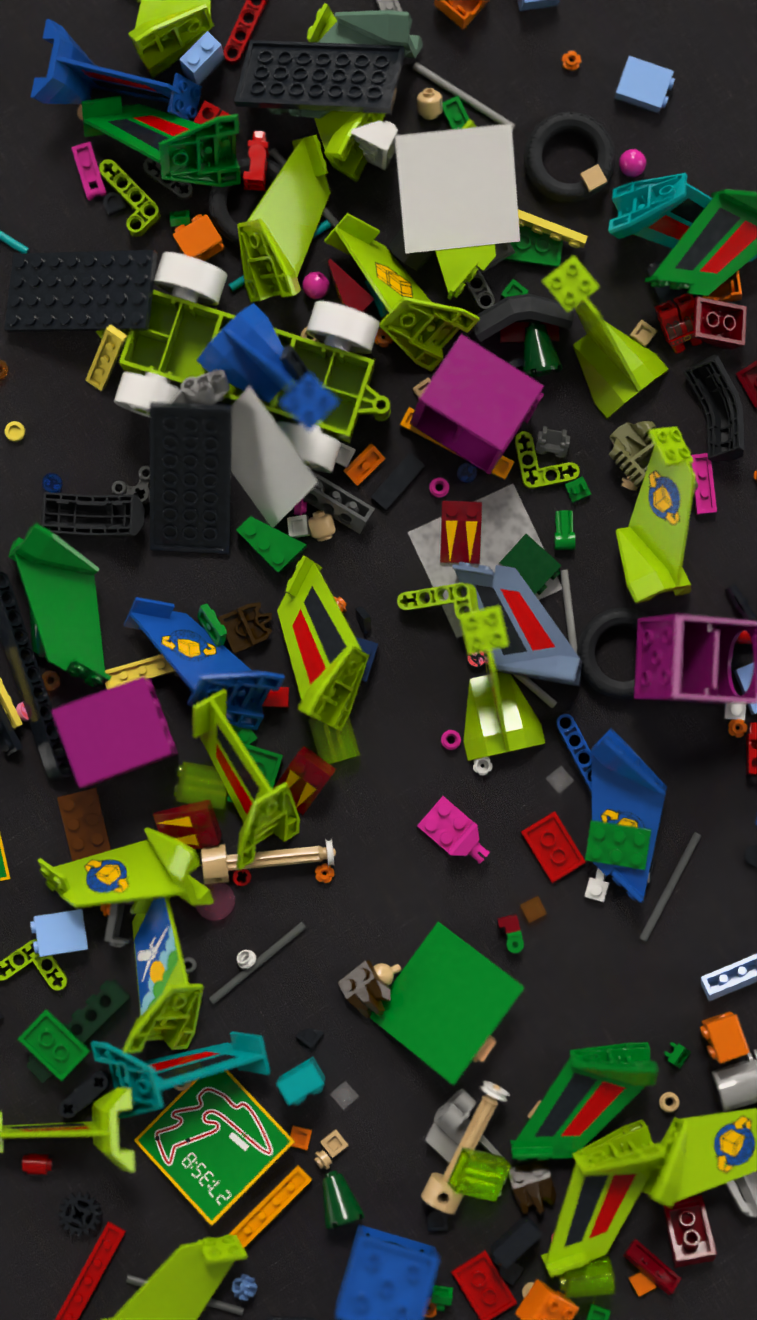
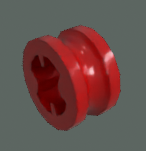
[233,869,251,886]

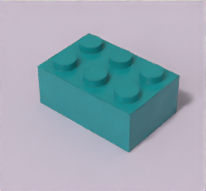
[277,1056,325,1105]

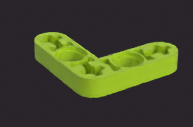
[515,432,580,489]
[0,939,68,990]

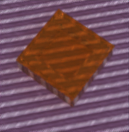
[520,896,547,923]

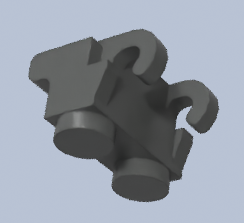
[535,426,570,458]

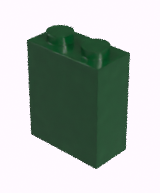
[499,533,561,595]

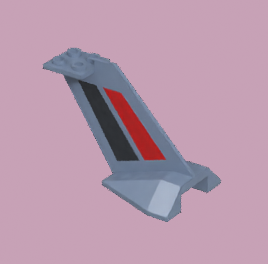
[453,562,582,687]

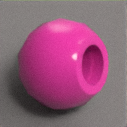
[619,149,646,177]
[302,272,330,299]

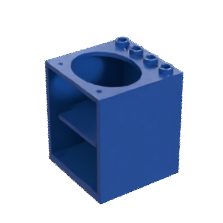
[336,1224,439,1320]

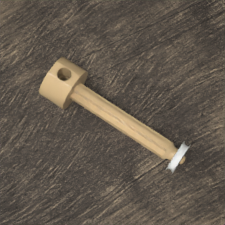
[201,838,336,884]
[421,1081,510,1214]

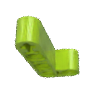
[99,159,160,237]
[397,583,479,620]

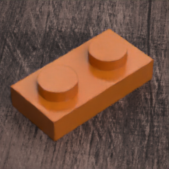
[343,444,386,486]

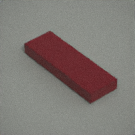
[500,322,560,344]
[623,1239,681,1295]

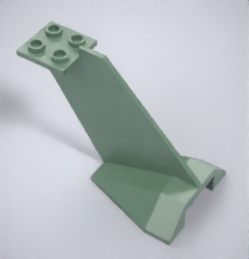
[268,10,423,119]

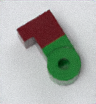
[497,914,524,953]

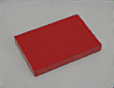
[521,811,586,883]
[451,1250,517,1320]

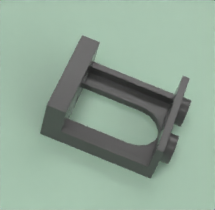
[104,901,135,947]

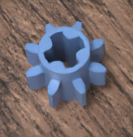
[232,1274,257,1301]

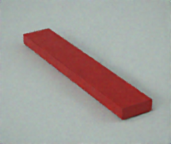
[55,1221,126,1320]

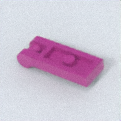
[71,142,107,201]

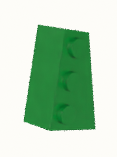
[236,516,307,574]

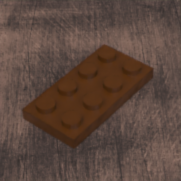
[57,788,112,861]

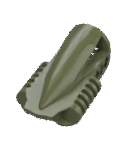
[609,421,698,495]

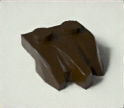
[217,602,272,654]
[337,960,391,1018]
[507,1160,557,1217]

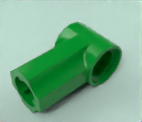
[554,510,575,550]

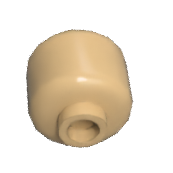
[417,88,443,120]
[308,510,336,541]

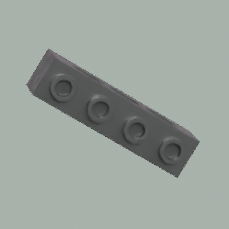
[303,470,375,534]

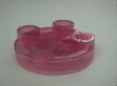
[195,882,235,921]

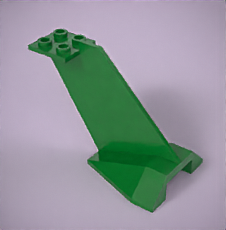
[8,523,111,687]

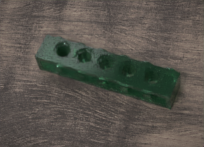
[26,979,131,1083]

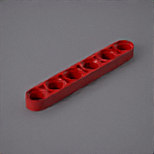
[224,0,267,64]

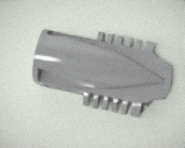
[711,1049,757,1112]

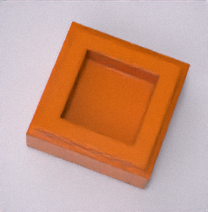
[290,1125,312,1150]
[629,1271,656,1297]

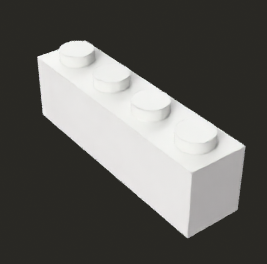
[351,121,398,170]

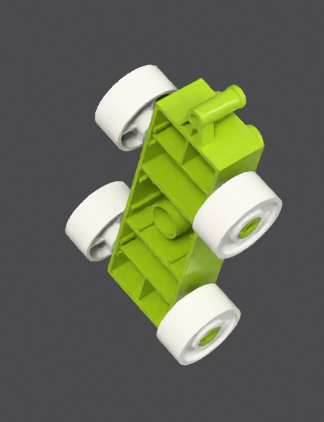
[96,252,391,473]

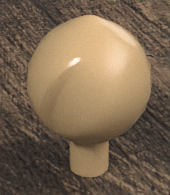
[373,963,401,985]

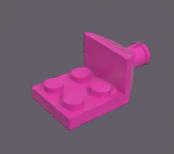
[417,796,490,864]

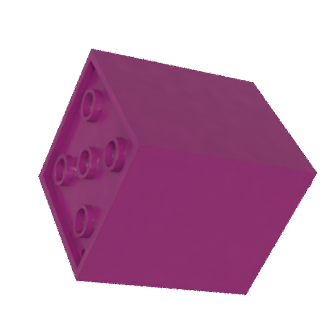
[410,334,544,474]
[634,615,757,704]
[51,676,178,787]

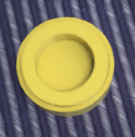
[5,421,26,442]

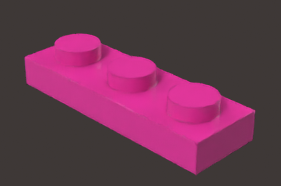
[691,453,717,515]

